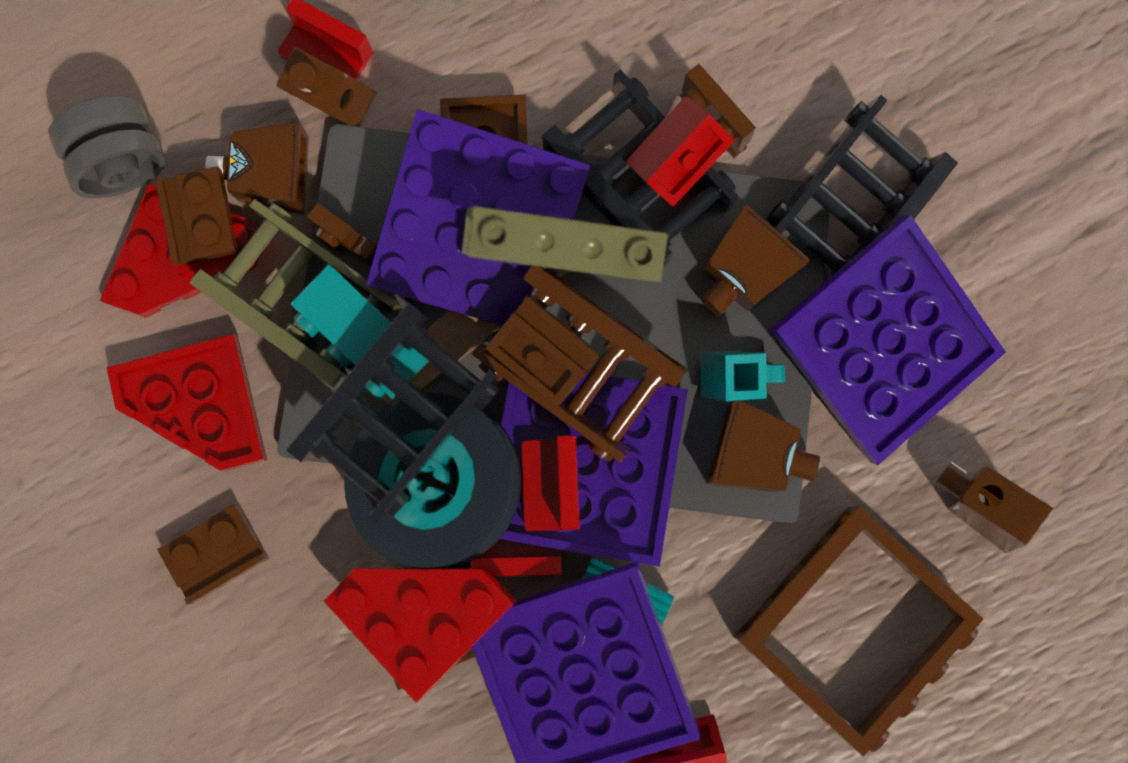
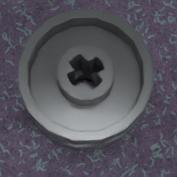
[48,95,166,198]

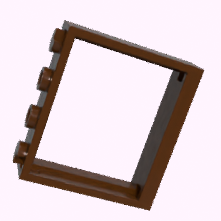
[733,506,984,757]

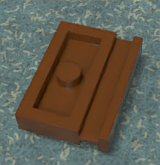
[680,64,756,159]
[155,166,239,266]
[485,296,601,408]
[157,504,269,605]

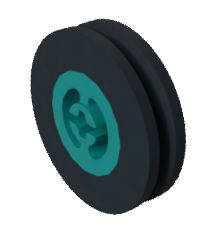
[344,393,521,568]

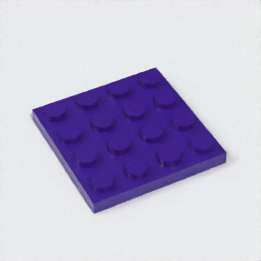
[366,109,590,326]
[770,215,1006,465]
[500,372,688,567]
[473,561,700,763]

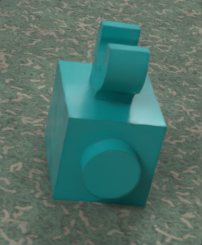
[700,350,785,401]

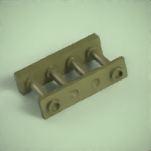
[190,199,402,389]
[461,206,668,282]

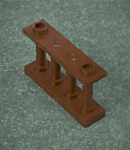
[471,265,688,463]

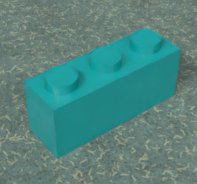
[290,265,429,400]

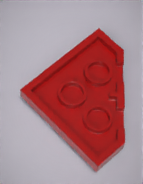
[100,184,261,318]
[106,334,267,472]
[324,567,517,703]

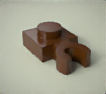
[307,203,377,266]

